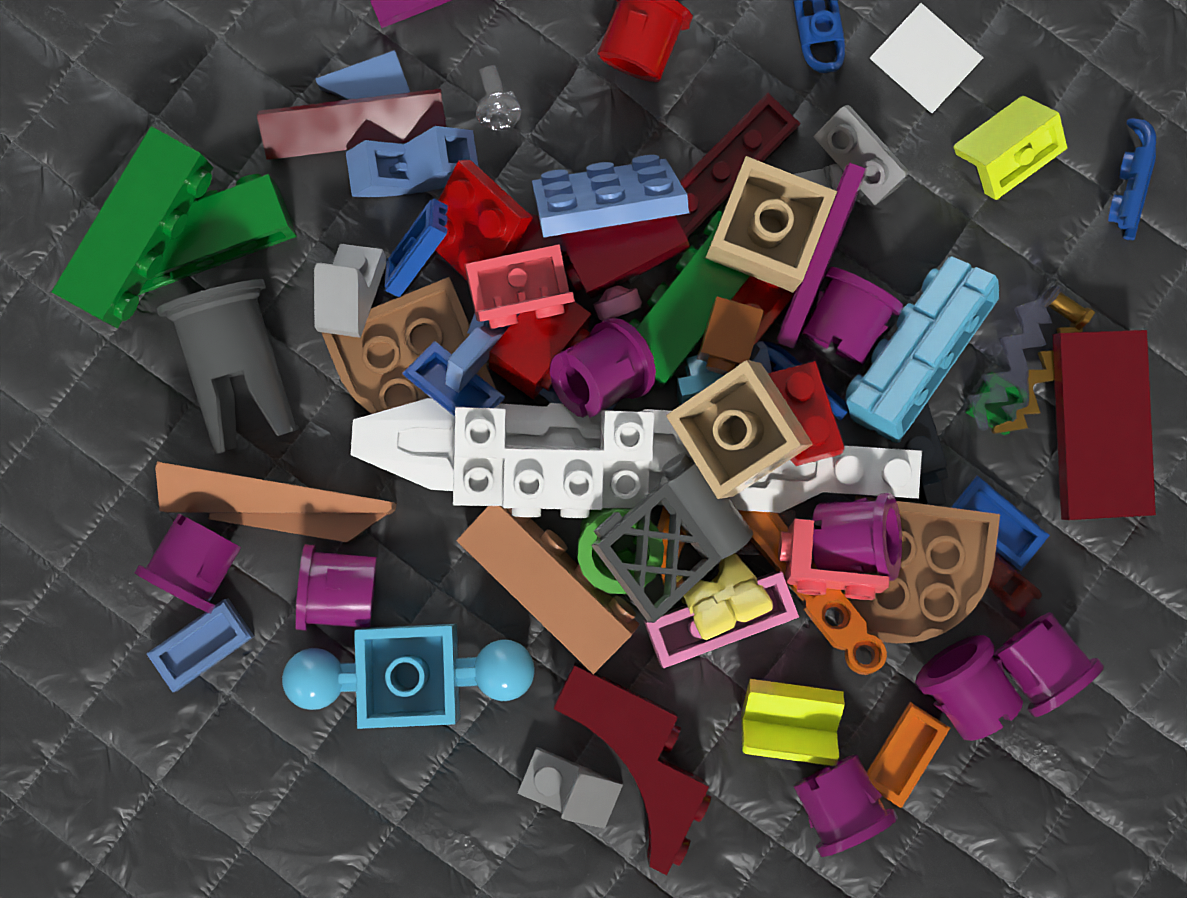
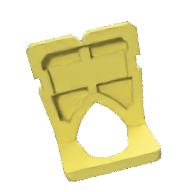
[676,552,773,640]

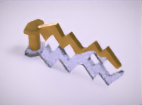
[968,285,1095,434]

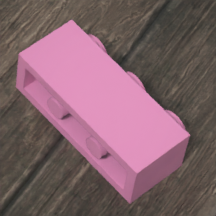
[643,572,799,669]

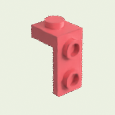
[778,519,889,600]

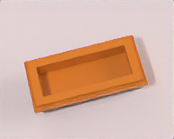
[866,702,950,808]

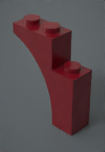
[513,212,690,299]
[553,663,711,875]

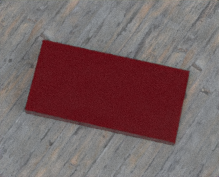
[1052,330,1156,520]

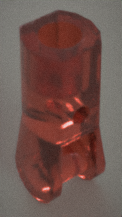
[987,553,1043,618]

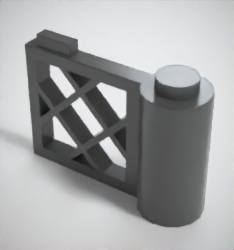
[591,453,753,623]

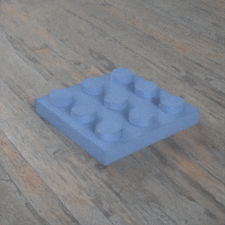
[532,155,689,237]

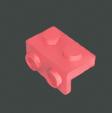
[464,244,575,329]

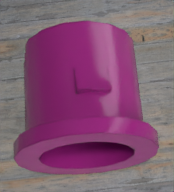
[801,267,904,366]
[550,317,656,418]
[812,493,902,581]
[134,514,241,614]
[296,544,377,631]
[993,612,1104,717]
[915,635,1023,741]
[793,754,898,857]

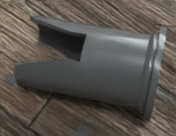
[157,279,299,455]

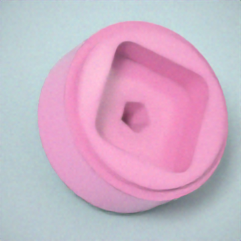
[593,285,642,321]

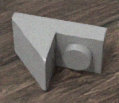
[314,244,387,338]
[517,747,623,829]

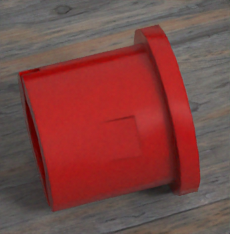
[598,0,693,82]

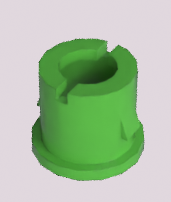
[577,508,664,594]

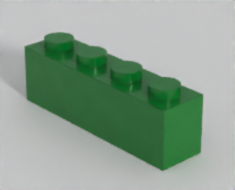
[51,126,214,329]
[138,174,297,295]
[629,211,750,389]

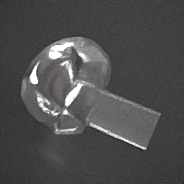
[476,65,521,131]

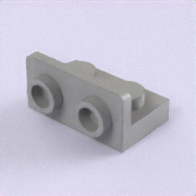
[813,105,908,205]

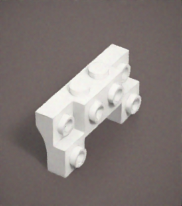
[453,406,654,518]

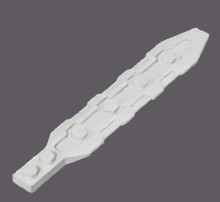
[351,397,922,513]

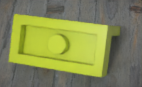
[954,96,1067,200]
[741,679,845,766]

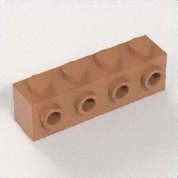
[456,506,640,675]

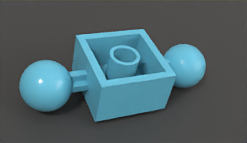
[282,624,535,729]

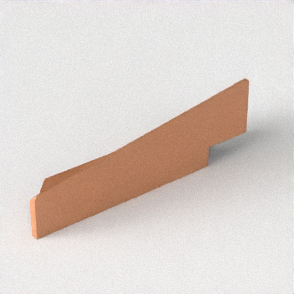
[155,462,397,543]

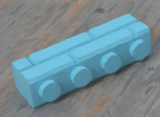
[846,256,999,443]

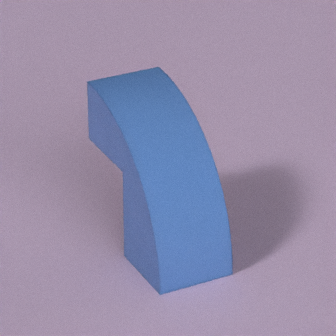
[346,126,478,197]

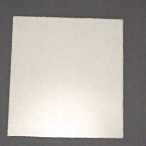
[870,3,983,113]

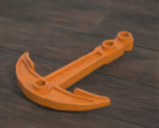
[657,505,887,675]

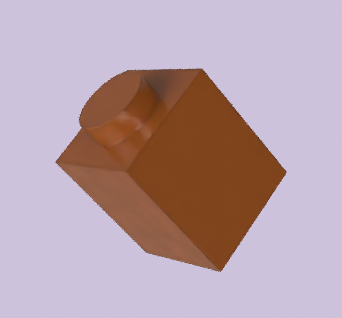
[697,297,764,375]

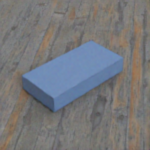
[147,598,255,692]

